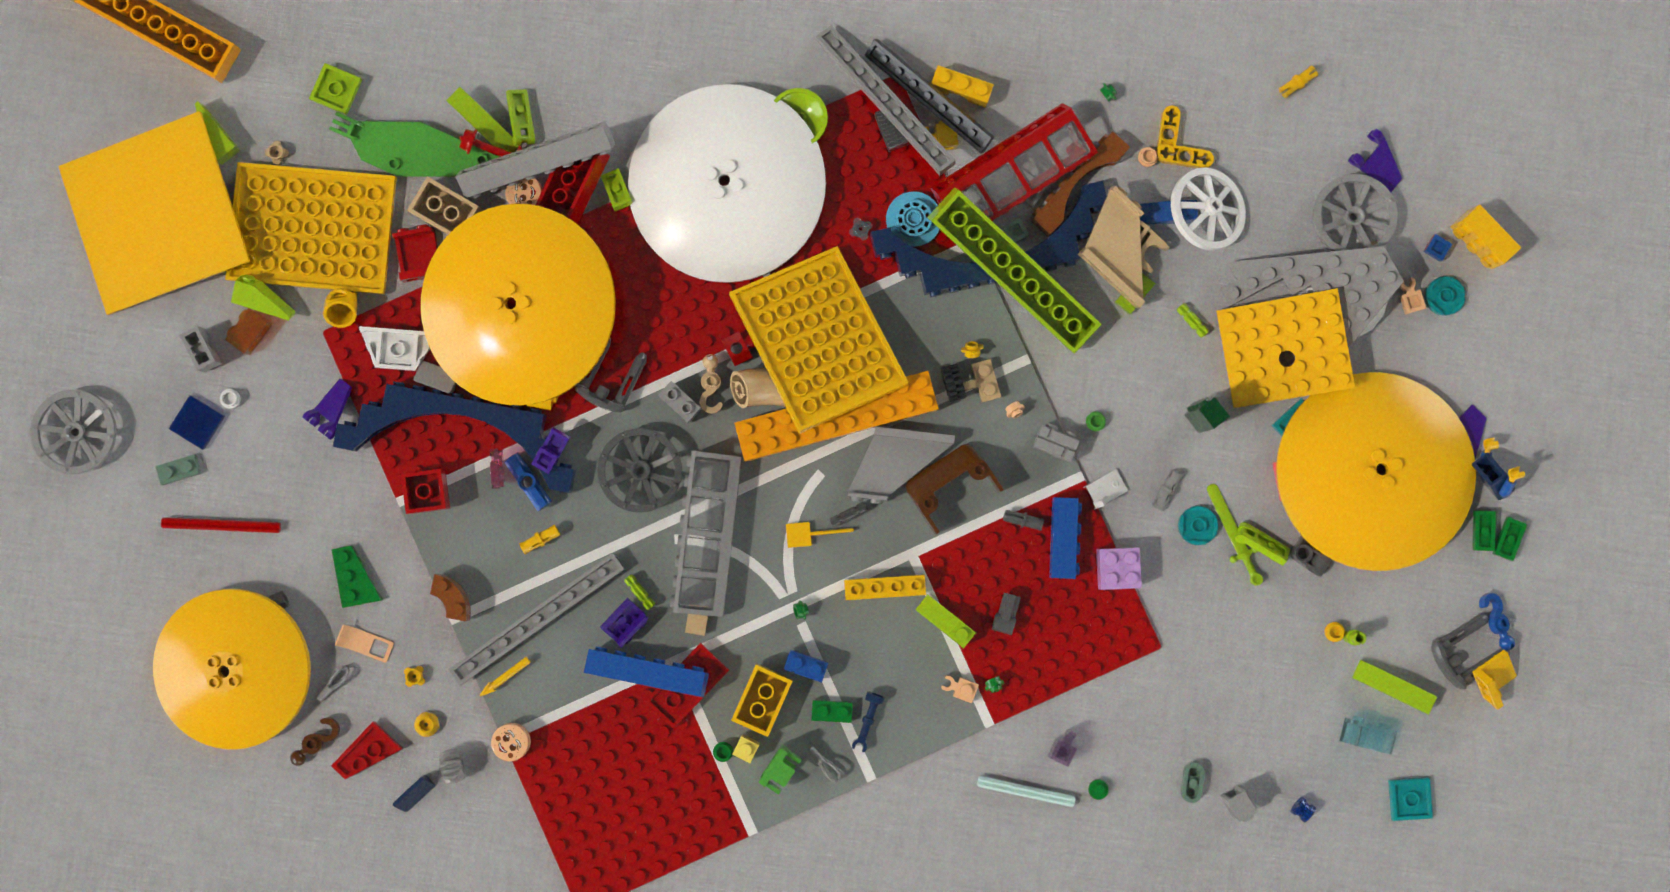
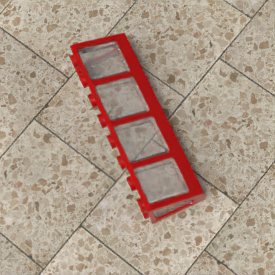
[931,103,1098,221]

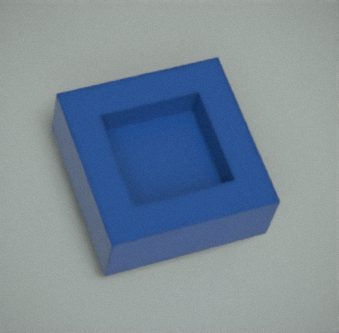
[1423,234,1452,262]

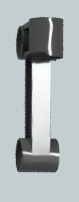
[1290,536,1332,577]

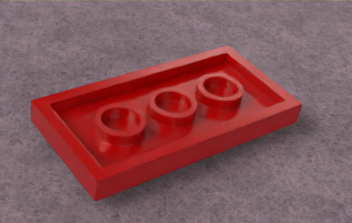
[645,643,729,729]

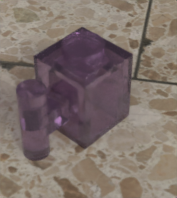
[1048,729,1077,767]

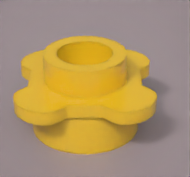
[961,341,984,358]
[404,666,425,687]

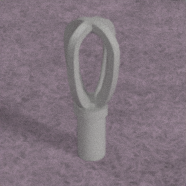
[316,666,351,702]
[807,746,842,782]

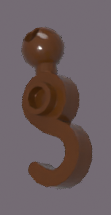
[290,717,340,766]

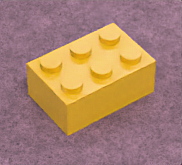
[1450,204,1521,269]
[731,663,793,737]

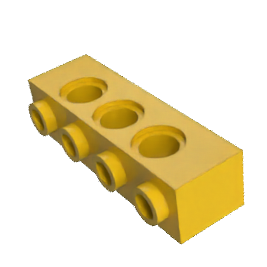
[844,574,926,600]

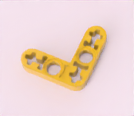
[1156,105,1214,168]

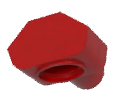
[721,331,755,366]

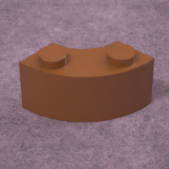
[430,574,471,622]

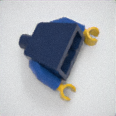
[1472,437,1525,500]

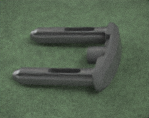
[574,337,647,413]
[1431,614,1510,689]

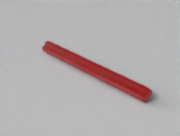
[161,518,281,533]

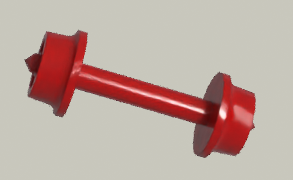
[459,129,522,156]

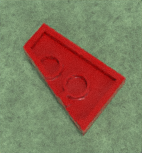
[331,721,403,780]

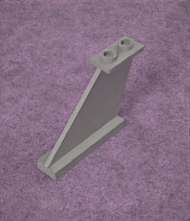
[847,427,955,504]

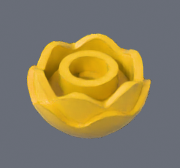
[414,712,440,737]

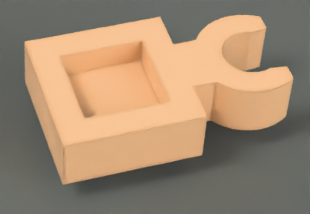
[1399,277,1426,315]
[941,675,979,703]

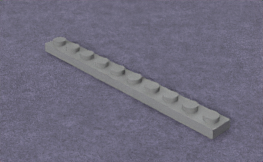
[816,25,956,176]
[448,553,625,686]

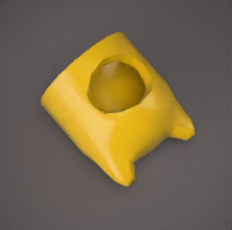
[323,288,358,328]

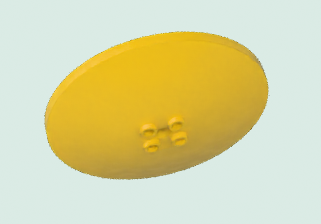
[153,589,311,749]

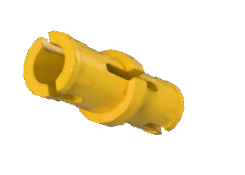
[1278,65,1318,98]
[519,524,560,554]

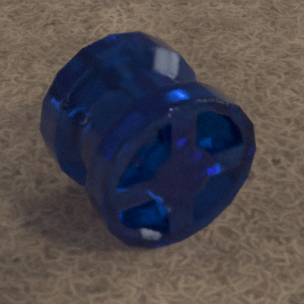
[1290,797,1316,823]

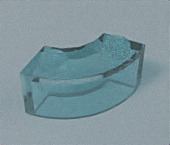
[1339,715,1398,755]

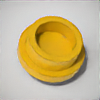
[1324,622,1345,642]

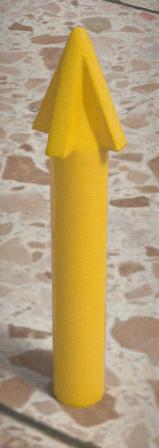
[480,656,531,696]

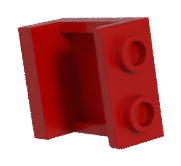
[392,224,438,283]

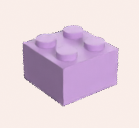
[1096,548,1142,590]

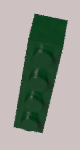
[1184,397,1230,433]

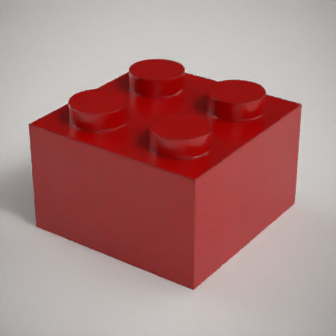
[401,469,450,514]

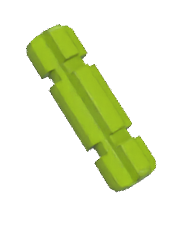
[1176,303,1209,337]
[624,574,655,610]

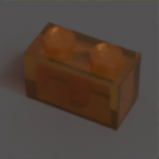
[225,308,273,355]

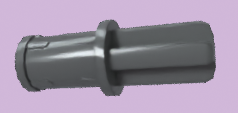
[1003,510,1044,531]

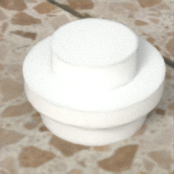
[220,389,241,409]

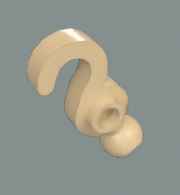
[699,354,723,414]

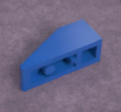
[1140,200,1198,224]

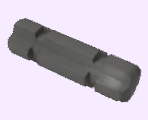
[830,502,868,527]

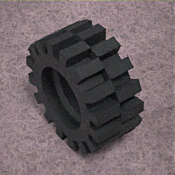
[941,363,966,402]

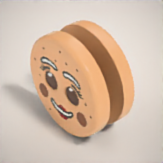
[505,178,543,205]
[491,723,531,761]

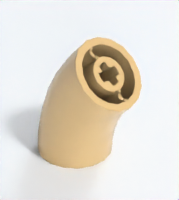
[730,368,785,408]

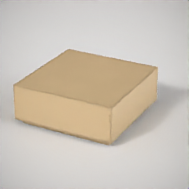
[685,614,708,636]

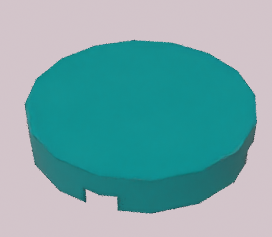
[1424,276,1465,316]
[1178,506,1218,545]

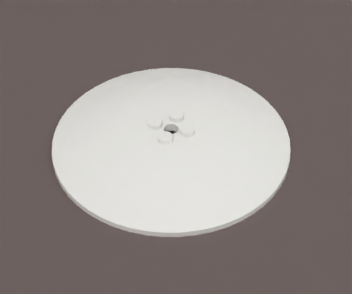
[628,84,826,283]

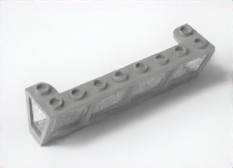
[670,451,742,617]

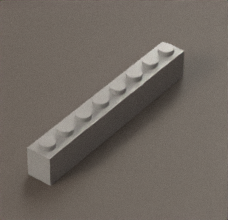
[455,121,615,198]

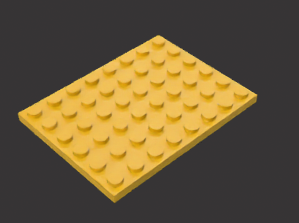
[225,162,397,295]
[729,246,909,434]

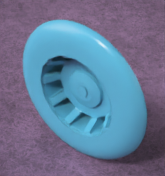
[886,192,939,247]

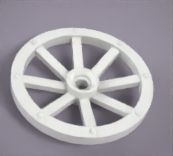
[1171,168,1246,250]

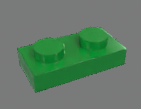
[1473,511,1496,551]
[1492,517,1527,561]
[811,700,853,723]

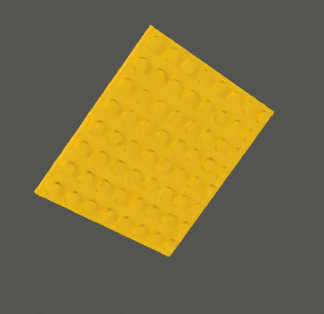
[58,111,251,315]

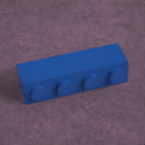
[1049,497,1082,579]

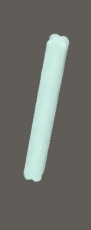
[977,776,1075,807]

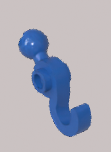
[1479,593,1515,651]

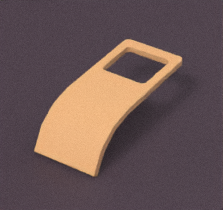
[335,625,394,663]

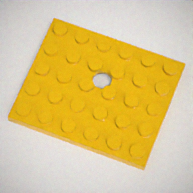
[1216,288,1355,408]

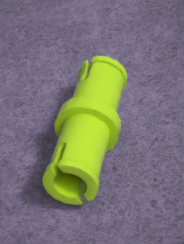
[1343,629,1366,645]

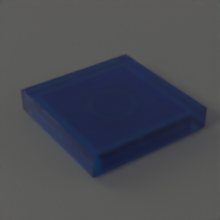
[169,395,225,450]

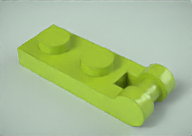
[506,89,535,145]
[1235,522,1290,566]

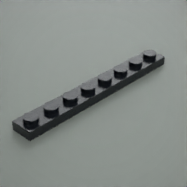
[864,39,994,153]

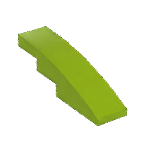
[446,86,521,153]
[1352,660,1437,715]

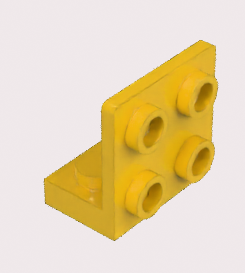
[1472,650,1517,710]

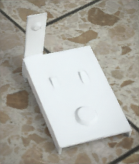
[1083,469,1128,509]

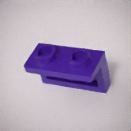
[600,597,648,647]

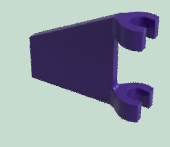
[1347,128,1402,193]
[302,378,352,440]
[1459,405,1487,460]

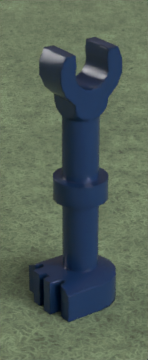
[852,691,885,752]

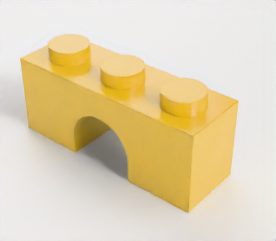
[931,65,994,108]

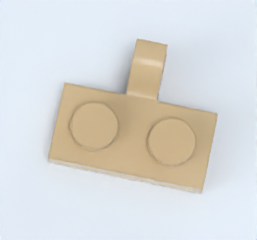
[963,359,1001,403]

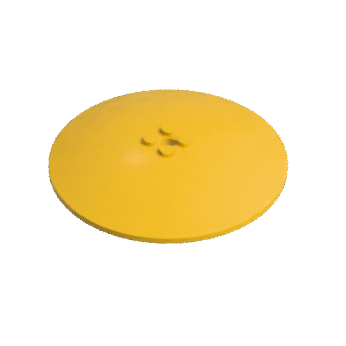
[421,204,615,405]
[1276,372,1476,571]

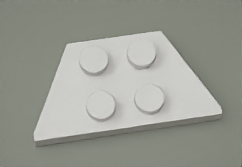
[359,326,430,371]

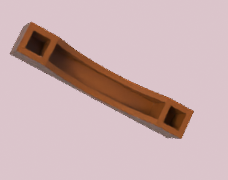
[1031,131,1130,237]

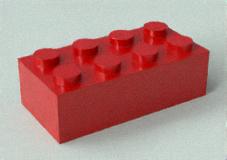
[535,153,610,224]

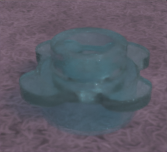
[849,218,872,240]

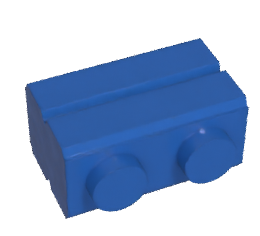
[784,649,828,683]

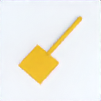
[786,522,854,548]

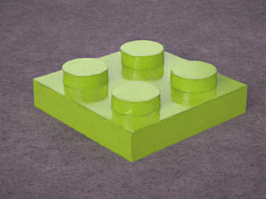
[309,63,362,116]

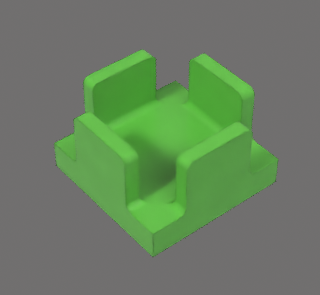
[758,744,802,795]

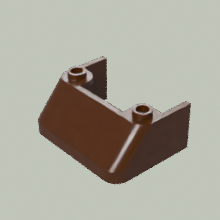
[906,444,1004,534]

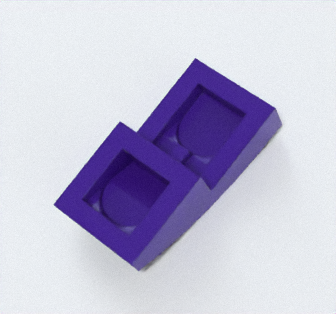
[531,427,571,474]

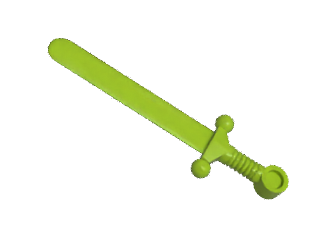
[1207,484,1263,586]

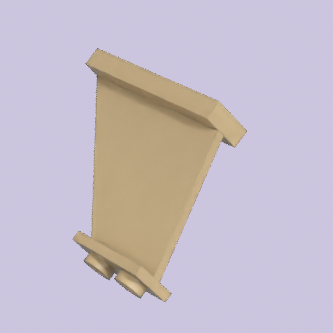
[1078,186,1145,308]

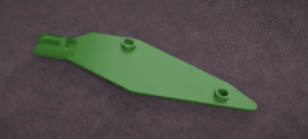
[329,111,498,177]

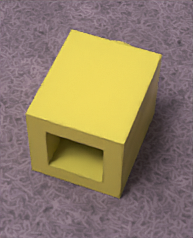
[732,734,760,763]

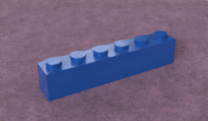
[584,646,709,697]

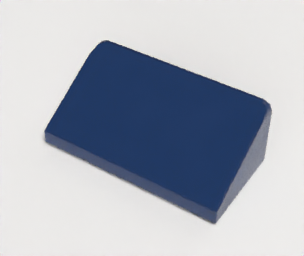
[393,775,435,812]

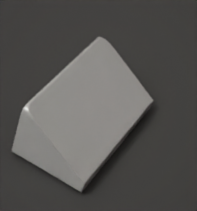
[413,360,457,393]

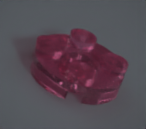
[490,448,505,489]

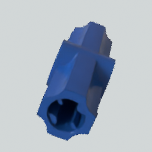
[504,452,553,511]

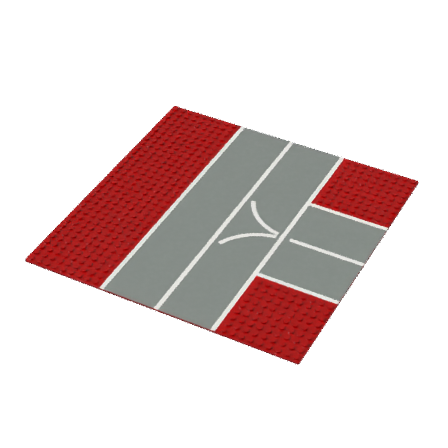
[323,77,1161,892]

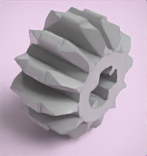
[439,749,465,784]

